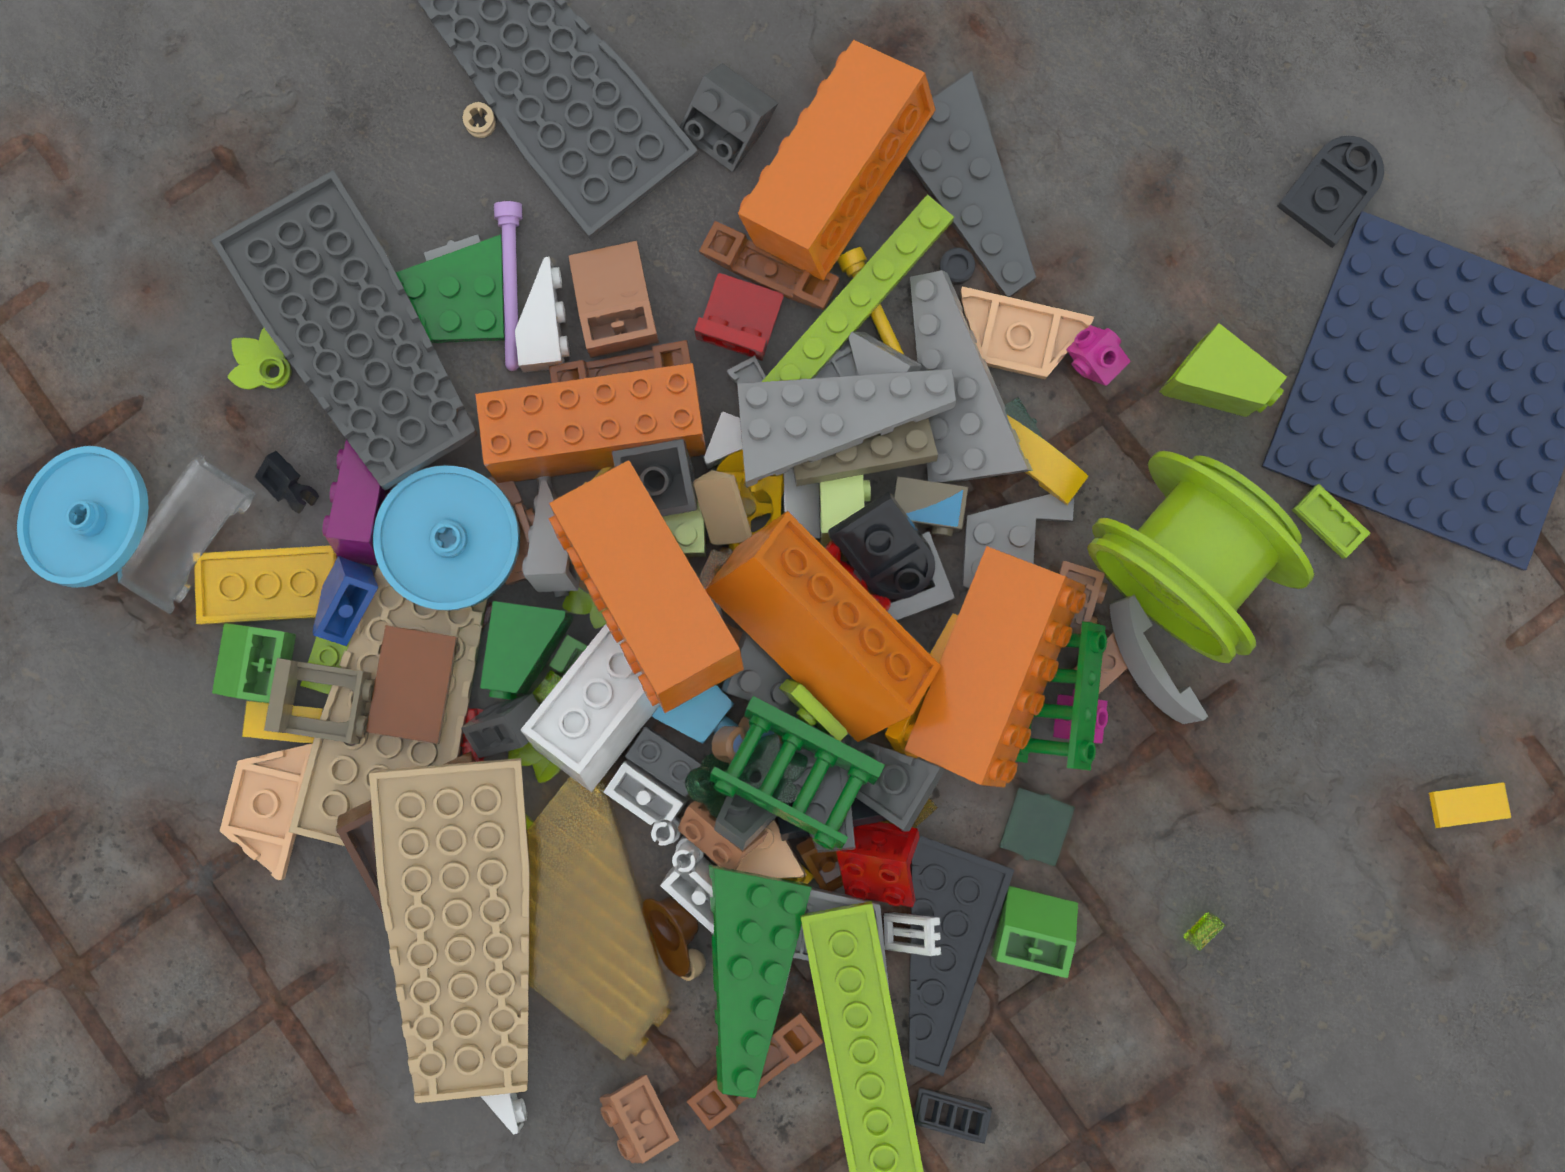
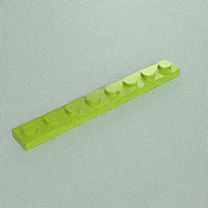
[762,194,954,382]

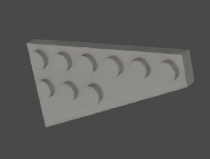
[910,270,1033,484]
[737,369,956,488]

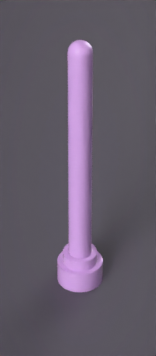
[494,201,522,371]

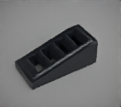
[913,1087,992,1144]

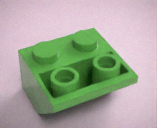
[212,623,296,703]
[991,886,1078,978]

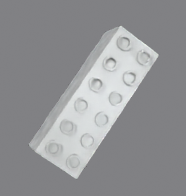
[521,588,724,792]

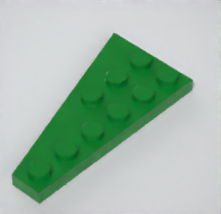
[396,234,505,343]
[709,865,812,1098]

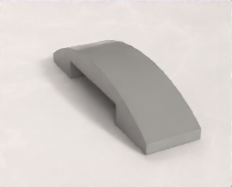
[1110,595,1208,724]

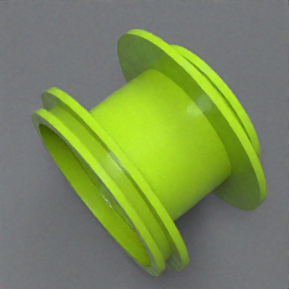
[1087,451,1314,663]

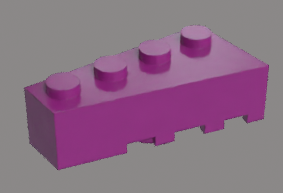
[322,439,393,566]

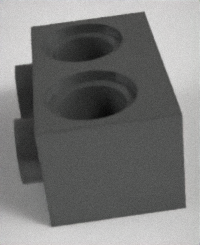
[461,694,540,758]
[625,727,707,797]

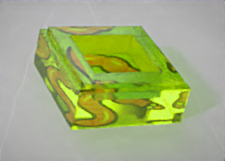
[1183,913,1226,951]

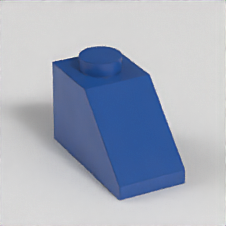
[313,556,378,646]

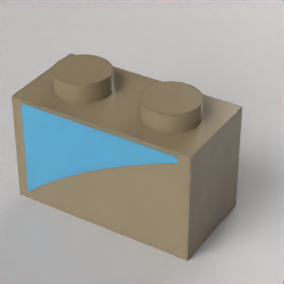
[893,477,968,537]

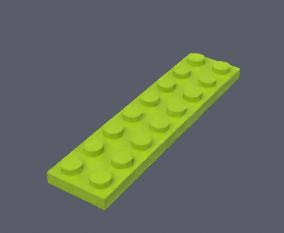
[801,901,924,1172]

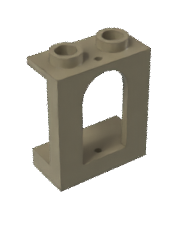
[264,658,375,744]

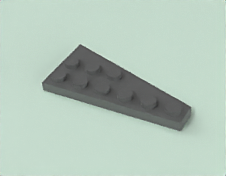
[904,71,1036,297]

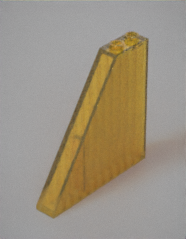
[527,776,671,1061]

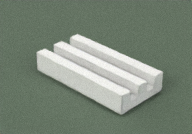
[884,912,941,956]

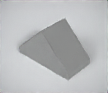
[849,332,922,375]

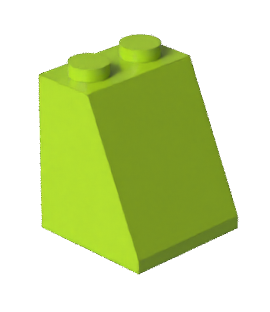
[1159,323,1287,417]

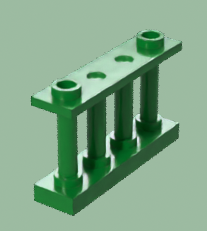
[1015,621,1107,771]
[710,696,885,850]

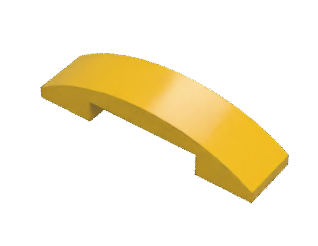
[1006,414,1088,505]

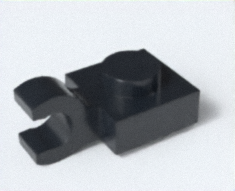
[254,451,319,514]

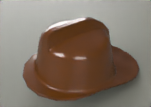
[643,896,699,977]

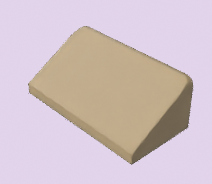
[693,470,752,545]

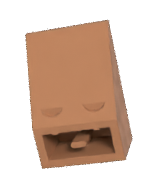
[568,241,659,357]

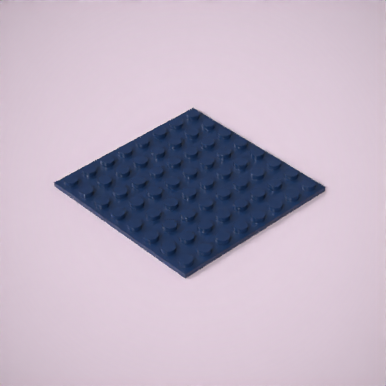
[1261,211,1565,571]

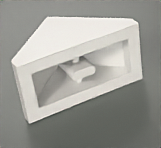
[704,411,743,469]

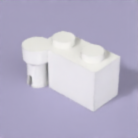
[604,759,688,845]
[660,836,714,934]

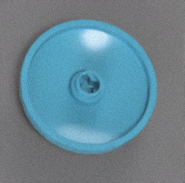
[17,446,149,588]
[373,465,520,611]

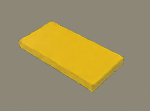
[194,545,337,625]

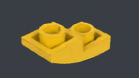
[242,701,323,744]
[1429,782,1511,828]

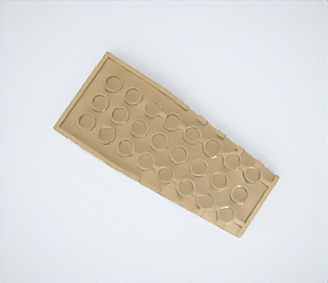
[289,566,488,846]
[369,758,530,1103]

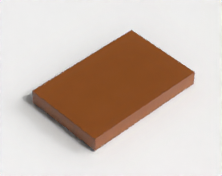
[366,625,459,744]

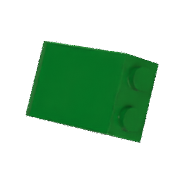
[480,601,574,700]

